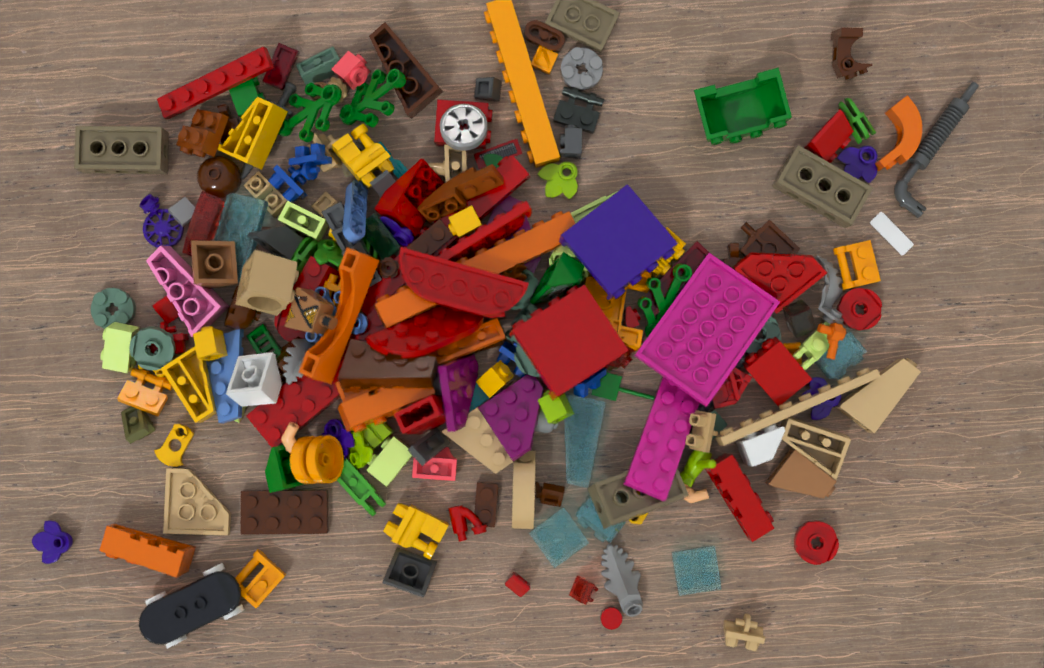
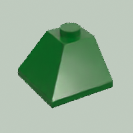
[265,445,304,493]

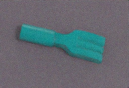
[379,142,408,179]

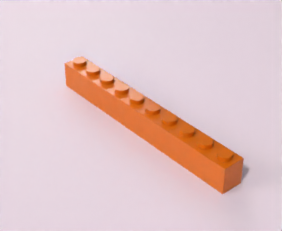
[374,211,576,329]

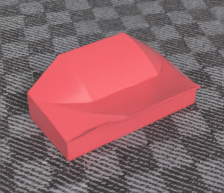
[412,447,457,481]

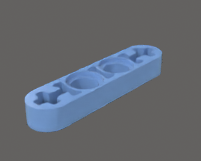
[343,180,368,244]

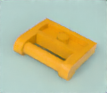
[833,240,881,290]
[235,549,287,609]

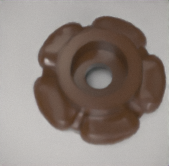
[378,257,399,278]

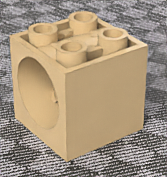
[235,250,299,316]

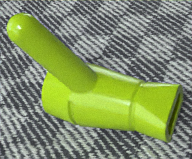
[680,450,716,487]

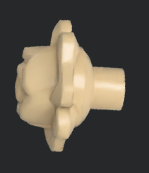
[328,77,348,102]

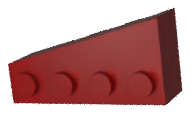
[705,453,775,542]

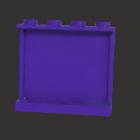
[559,184,678,301]

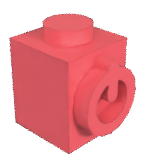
[331,51,370,90]

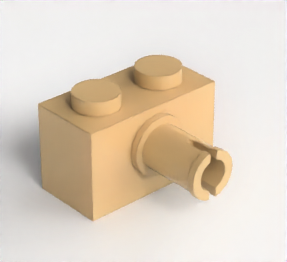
[428,145,468,183]

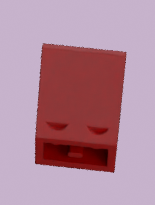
[374,159,444,237]

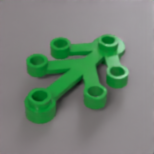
[339,69,406,128]
[278,83,342,143]
[637,263,692,338]

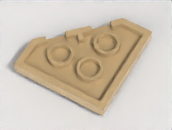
[163,468,231,536]

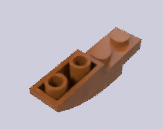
[418,164,504,223]

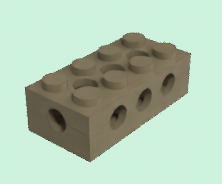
[74,126,169,174]
[772,145,873,228]
[588,468,689,529]

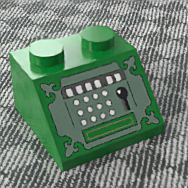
[529,252,585,304]

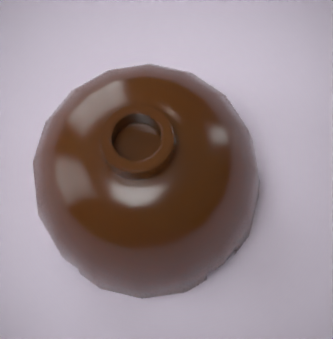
[197,156,241,199]
[224,286,261,329]

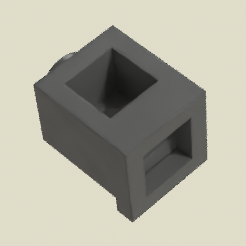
[560,125,582,158]

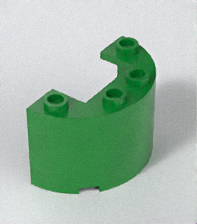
[694,67,792,145]

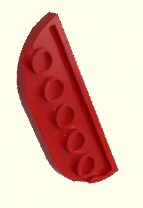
[437,201,532,262]
[399,247,529,316]
[367,306,484,358]

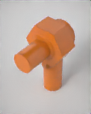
[817,323,846,360]

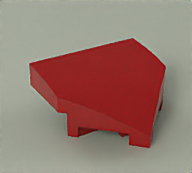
[712,367,752,409]

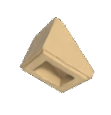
[311,191,338,219]

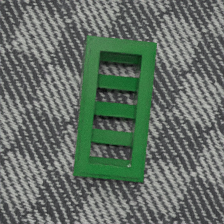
[246,324,282,358]

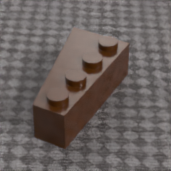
[369,22,443,119]
[338,339,438,389]

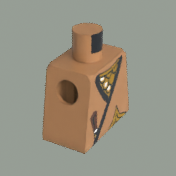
[285,287,338,334]

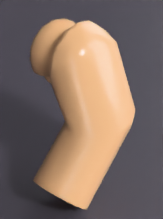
[281,422,299,453]
[684,484,709,503]

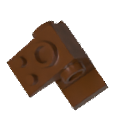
[831,28,872,80]

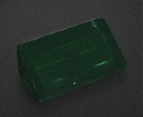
[364,213,401,260]

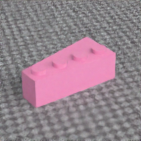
[146,245,229,337]

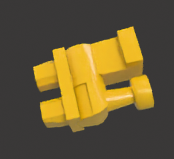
[332,123,394,188]
[383,502,449,560]

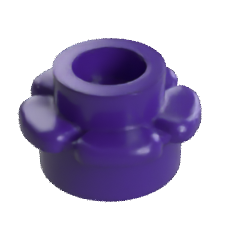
[139,194,160,214]

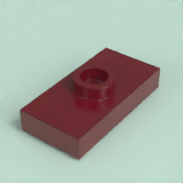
[262,43,299,91]

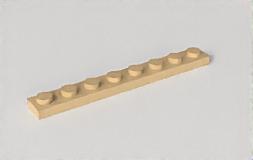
[715,367,881,446]

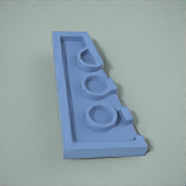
[206,329,244,424]

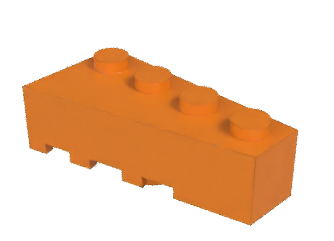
[338,386,436,433]
[99,524,196,578]

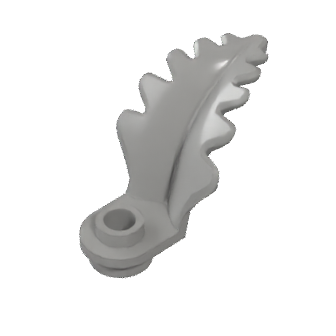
[815,255,844,324]
[283,333,323,384]
[601,544,643,617]

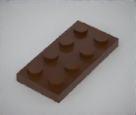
[241,490,328,535]

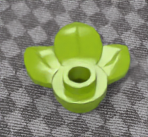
[538,161,578,199]
[349,431,373,469]

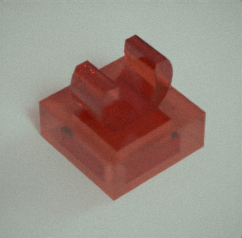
[569,575,598,605]

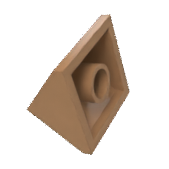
[191,241,238,289]

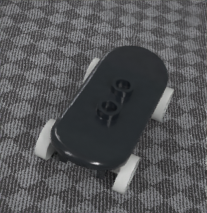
[139,563,245,648]

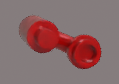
[448,505,487,541]

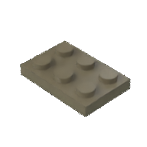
[545,0,620,52]

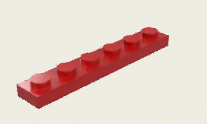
[157,46,274,119]

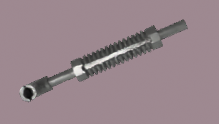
[894,82,979,218]

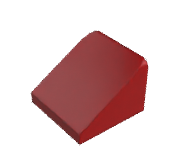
[152,295,179,324]
[505,572,530,597]

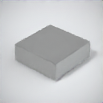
[168,197,199,227]

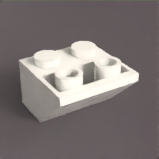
[735,424,785,467]

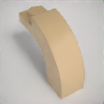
[512,451,536,529]

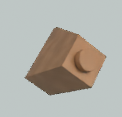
[765,449,837,499]

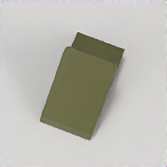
[121,406,155,444]

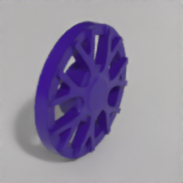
[143,209,184,248]

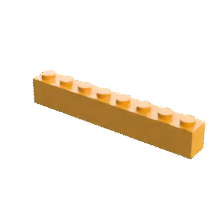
[484,0,560,168]

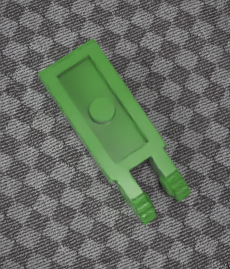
[337,458,386,516]

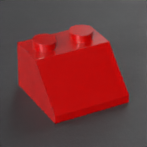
[804,110,854,163]
[292,256,340,301]

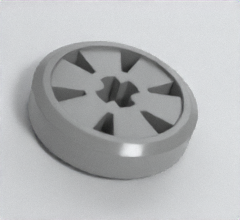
[440,104,488,151]

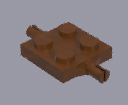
[739,219,800,257]

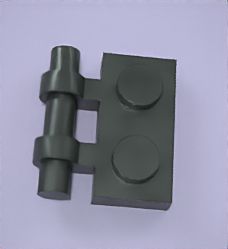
[553,86,604,134]

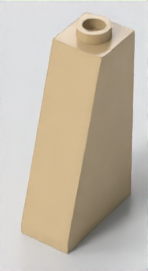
[835,358,921,433]

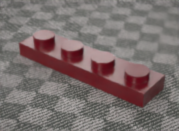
[642,241,710,316]

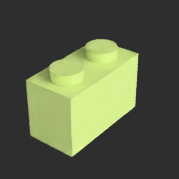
[278,200,329,241]
[100,322,140,373]
[366,436,412,487]

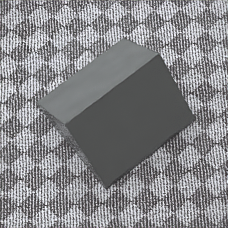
[382,548,437,598]

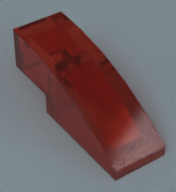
[182,191,226,257]

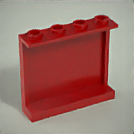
[509,285,629,400]

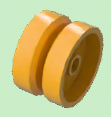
[290,435,344,484]

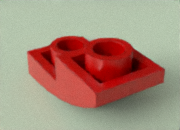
[624,306,643,352]

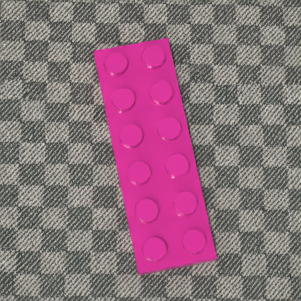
[623,376,699,502]

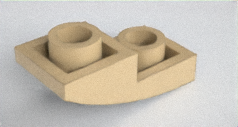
[243,171,287,218]

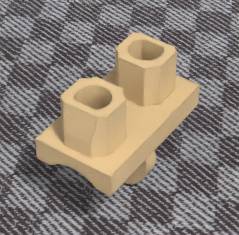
[307,133,343,172]
[685,410,719,453]
[723,614,765,651]

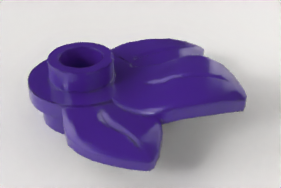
[837,145,877,183]
[377,216,414,246]
[798,377,841,420]
[321,419,355,460]
[32,520,73,564]

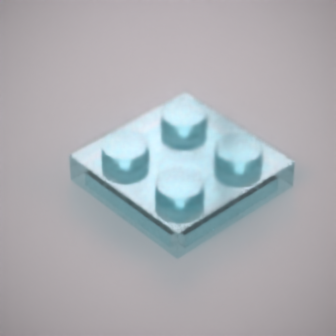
[529,507,589,568]
[671,545,722,596]

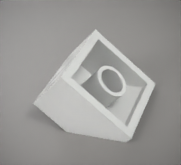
[226,352,282,407]

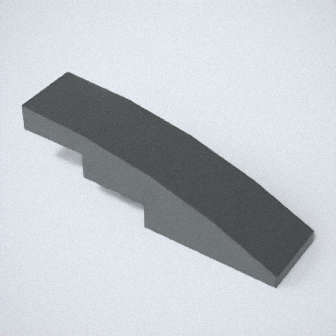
[322,201,382,287]

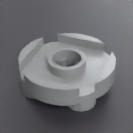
[560,47,603,91]

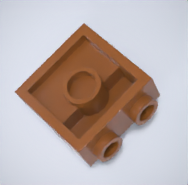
[176,109,229,158]

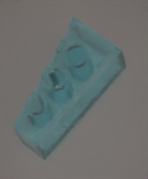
[564,394,607,488]

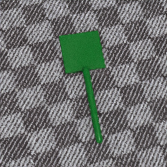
[591,372,655,401]

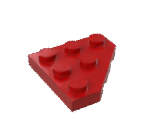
[734,252,827,314]

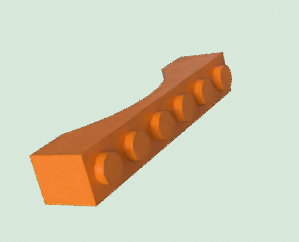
[299,248,379,384]

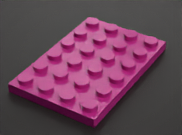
[635,253,780,407]

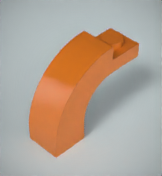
[875,95,922,171]

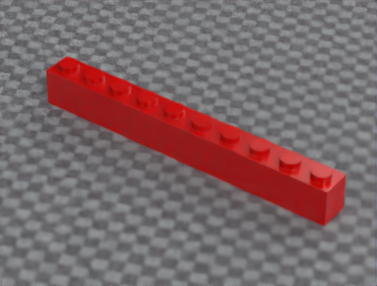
[361,155,530,316]

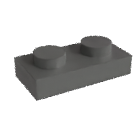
[408,427,450,466]

